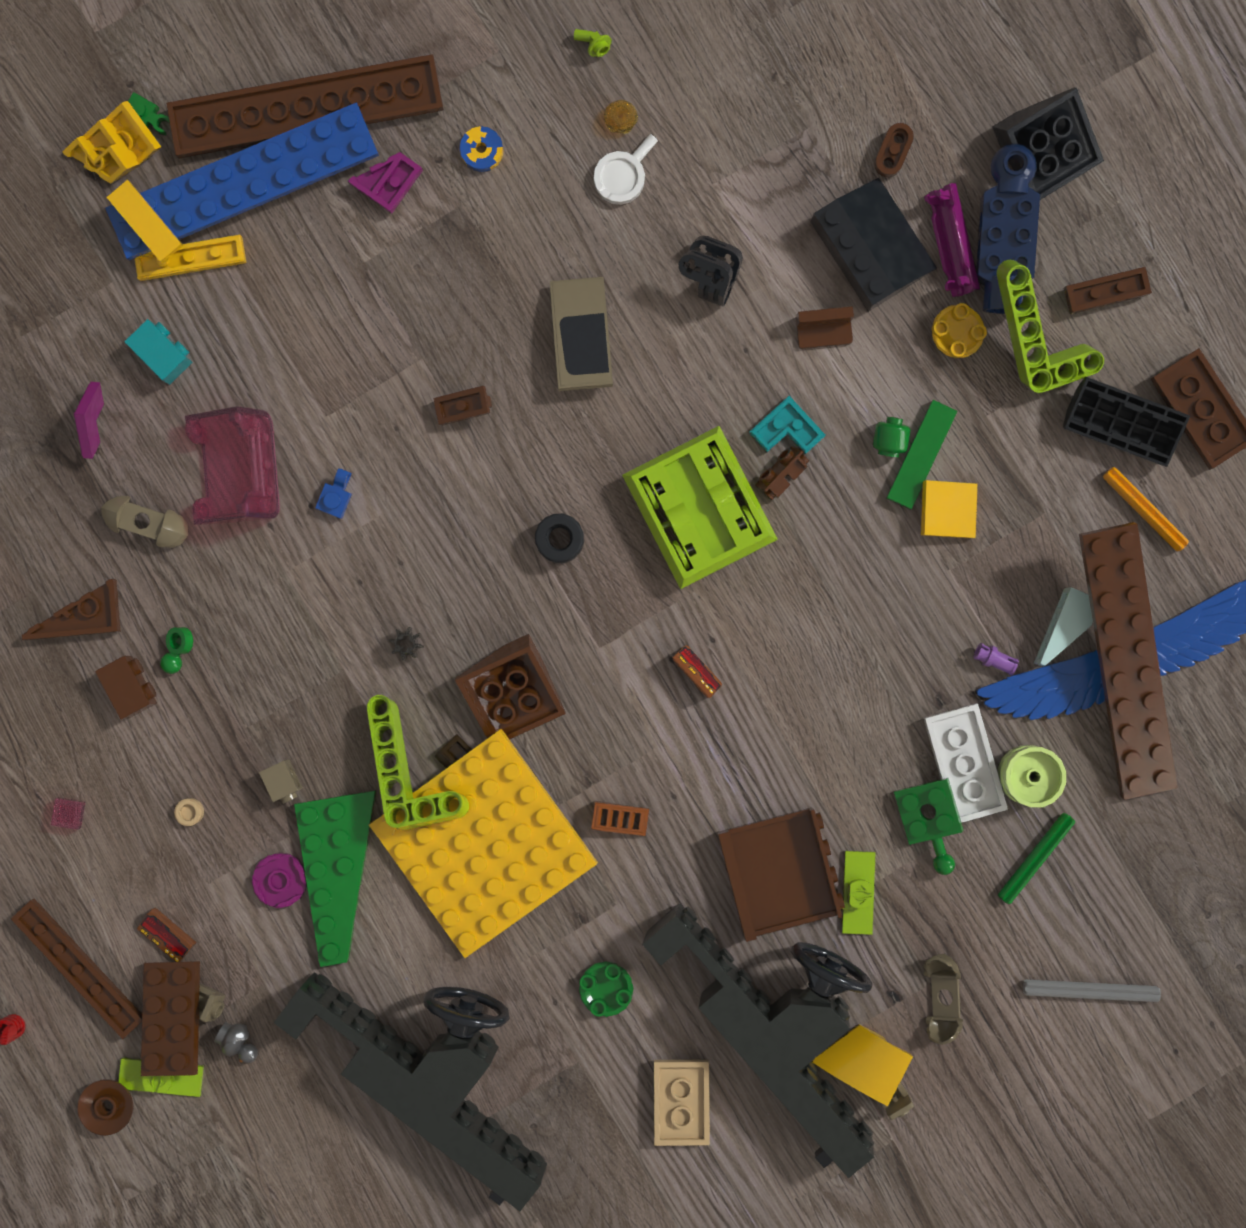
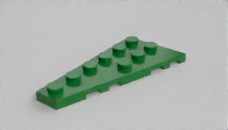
[294,790,377,967]

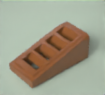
[591,801,649,836]

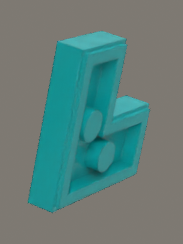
[749,396,826,454]

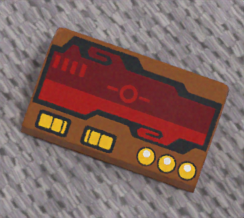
[672,645,722,698]
[137,907,197,962]

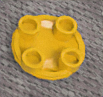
[932,303,987,358]

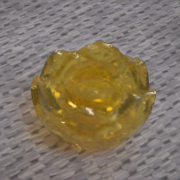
[604,100,638,134]

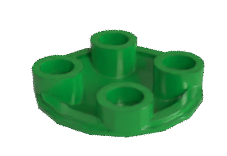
[579,961,634,1017]

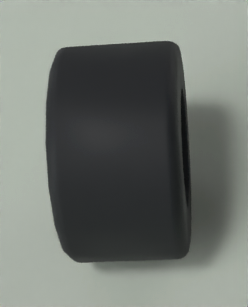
[535,513,584,563]

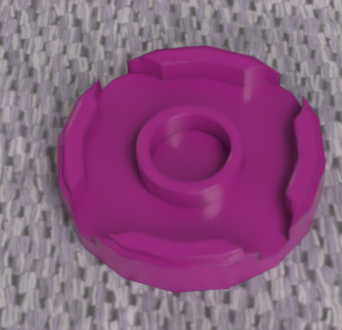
[252,852,307,908]

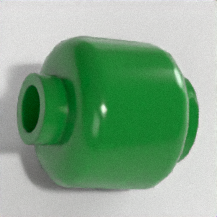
[873,416,910,457]

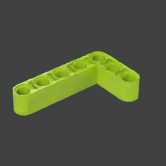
[997,259,1104,393]
[367,695,469,830]

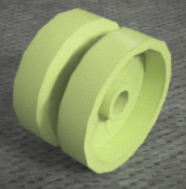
[998,745,1066,807]

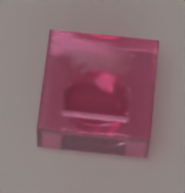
[51,797,86,830]

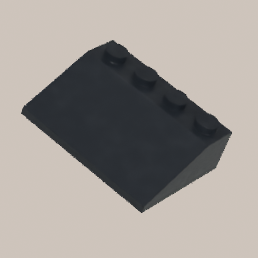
[810,178,937,312]

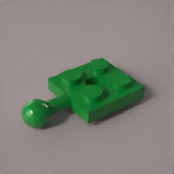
[894,778,964,875]

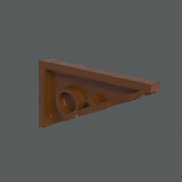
[22,579,121,640]

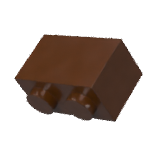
[95,656,157,720]

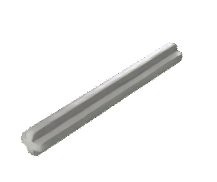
[1023,979,1161,1002]

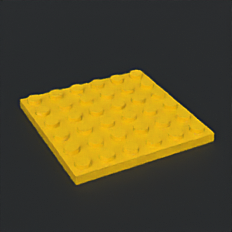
[369,729,598,958]

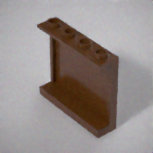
[717,807,845,942]

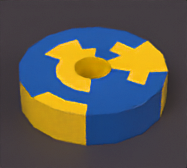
[460,126,504,172]

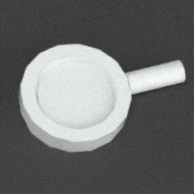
[594,134,658,205]

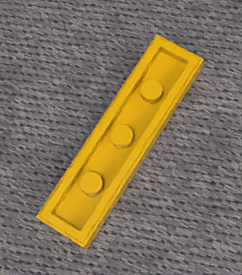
[134,235,246,281]

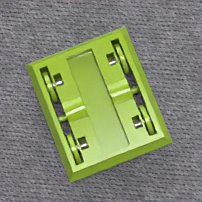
[622,426,778,589]

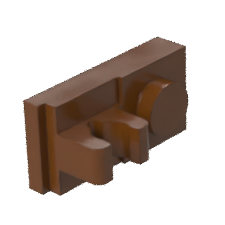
[433,386,492,426]

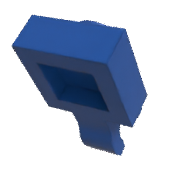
[315,468,352,519]

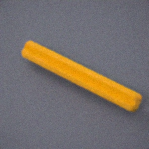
[1103,467,1189,551]

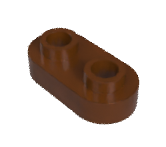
[874,123,914,178]

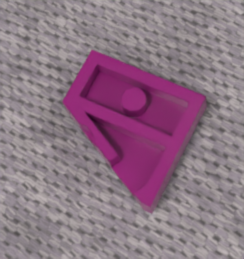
[348,152,423,214]

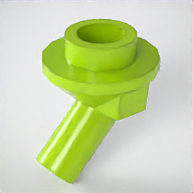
[574,29,612,57]

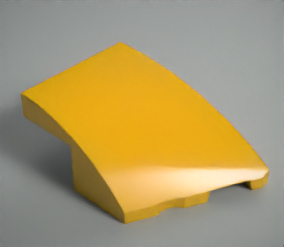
[62,101,161,184]
[812,1024,913,1106]

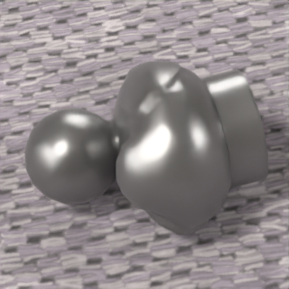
[214,1022,258,1063]

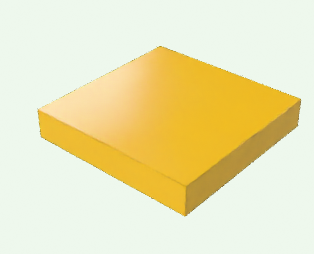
[921,480,977,539]

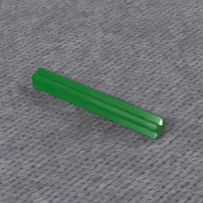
[998,813,1075,904]

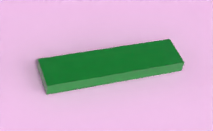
[886,400,958,510]

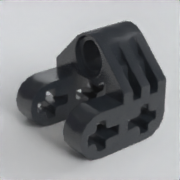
[678,235,743,307]

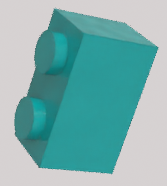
[124,319,193,385]

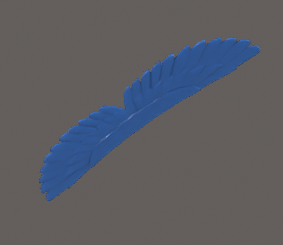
[976,580,1246,720]

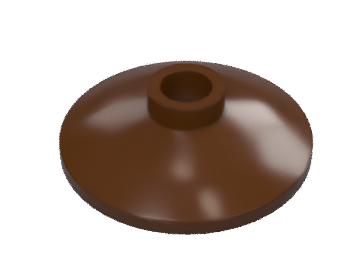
[77,1079,133,1136]

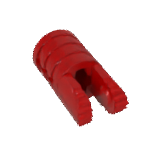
[0,1014,26,1045]

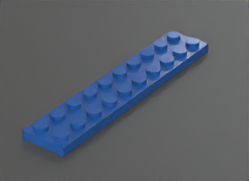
[105,102,379,260]

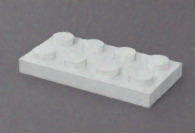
[923,704,1008,823]

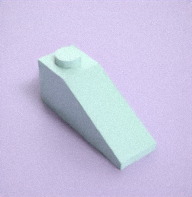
[1034,587,1093,666]

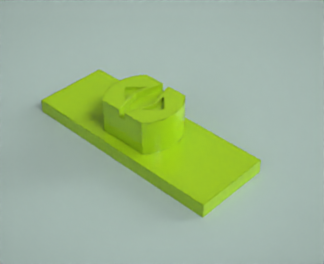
[842,851,876,935]
[119,1058,204,1097]

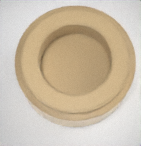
[174,798,204,826]

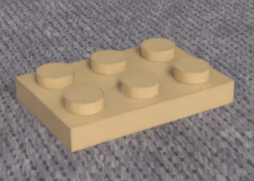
[654,1059,710,1146]

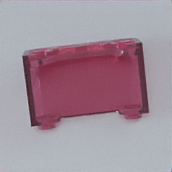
[185,406,280,525]

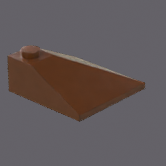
[455,634,566,740]

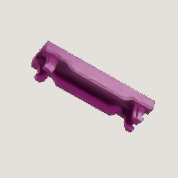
[924,183,980,297]

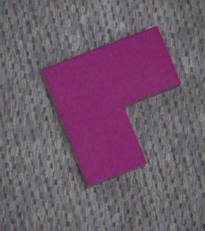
[74,382,104,459]

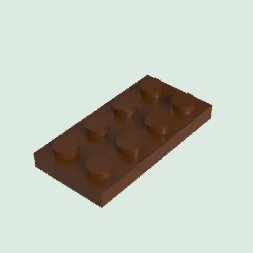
[1151,348,1246,470]
[141,961,200,1076]

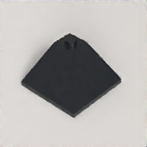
[992,87,1104,200]

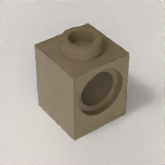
[259,759,303,804]

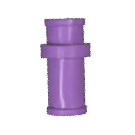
[973,643,1019,675]

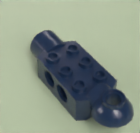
[976,144,1040,314]

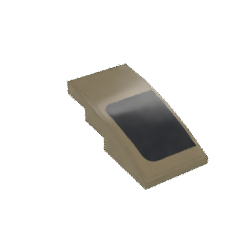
[550,277,613,391]

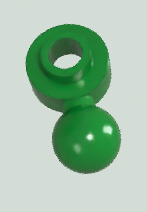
[160,627,193,674]

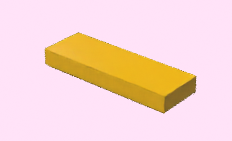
[106,180,183,263]

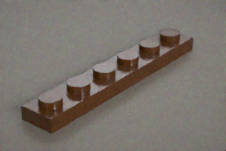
[11,898,142,1039]

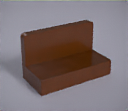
[796,306,854,349]

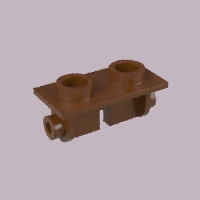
[755,446,809,500]

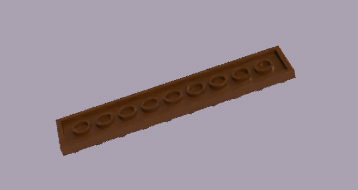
[166,54,444,159]
[1079,522,1178,800]

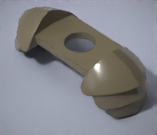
[101,496,188,548]
[923,953,963,1045]

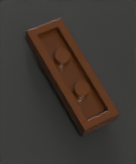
[1063,267,1152,314]

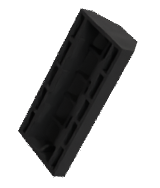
[1063,376,1190,467]

